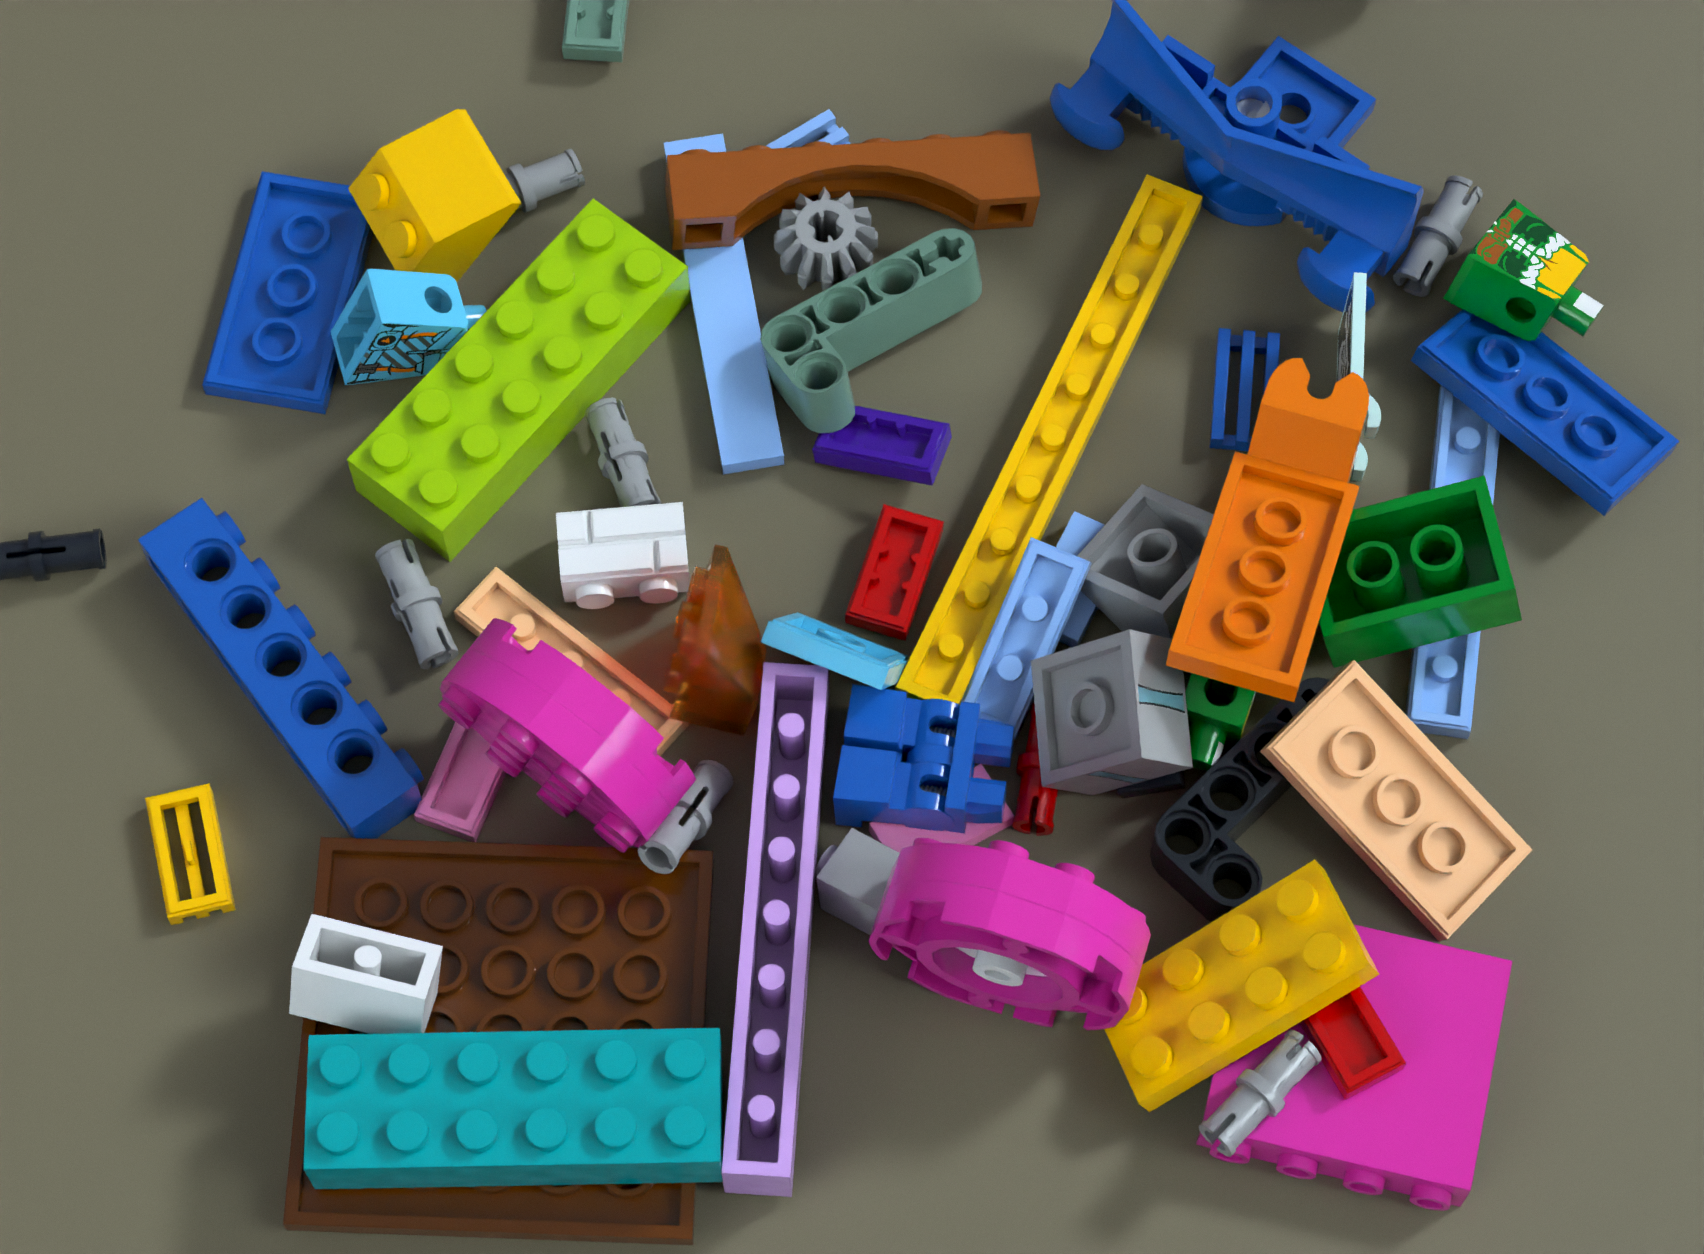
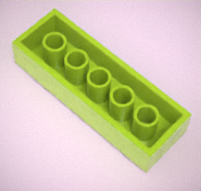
[347,198,691,562]

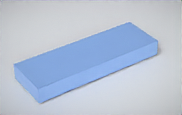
[960,537,1092,740]

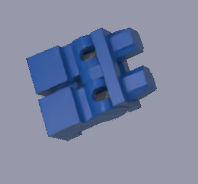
[833,684,1014,834]

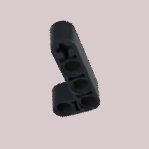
[1150,677,1330,922]

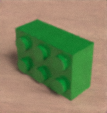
[1319,475,1522,668]

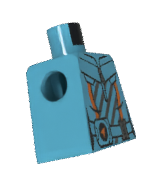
[331,269,487,385]

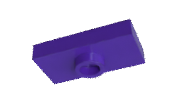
[812,406,952,486]

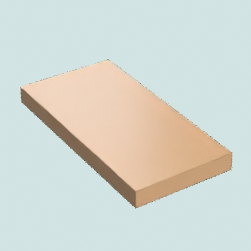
[1260,660,1532,942]

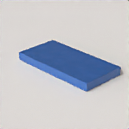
[202,171,373,414]
[1410,309,1679,516]

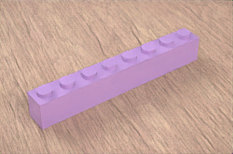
[722,662,829,1197]

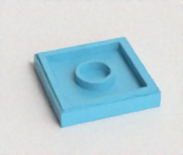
[761,612,909,690]

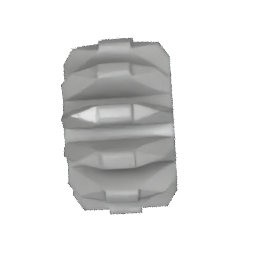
[774,186,878,291]

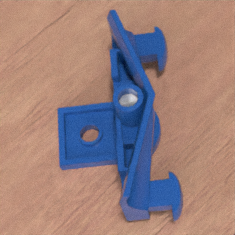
[1050,0,1424,313]

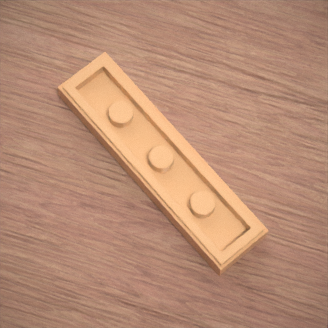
[454,567,689,756]

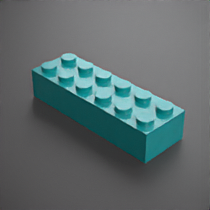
[303,1028,723,1189]

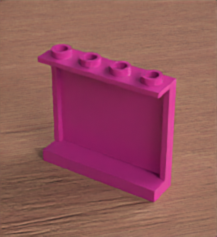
[1196,924,1512,1211]

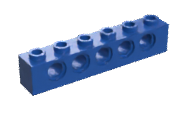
[138,498,424,839]

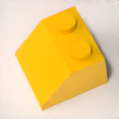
[348,109,522,282]

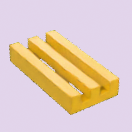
[145,783,236,925]

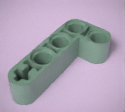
[760,228,982,433]

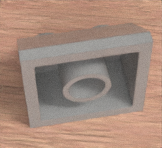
[1077,484,1214,639]

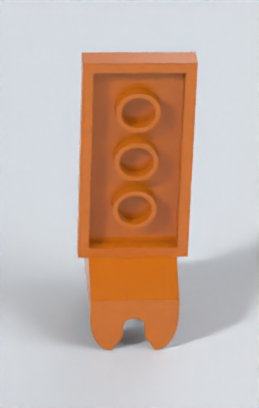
[1166,358,1369,702]

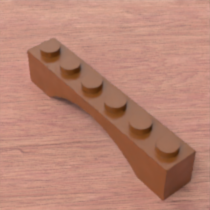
[665,130,1040,250]

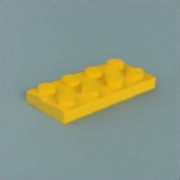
[1104,859,1379,1113]

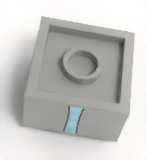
[1031,629,1193,795]

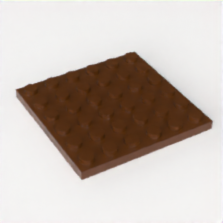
[283,837,714,1245]

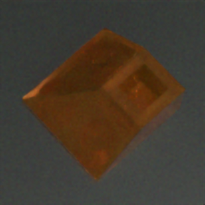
[663,544,767,736]

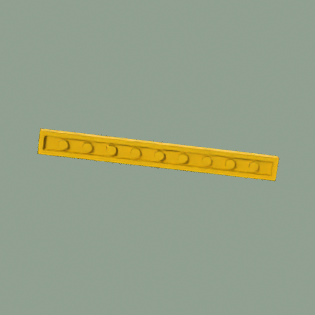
[895,174,1203,705]

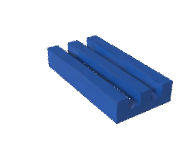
[1209,328,1280,451]

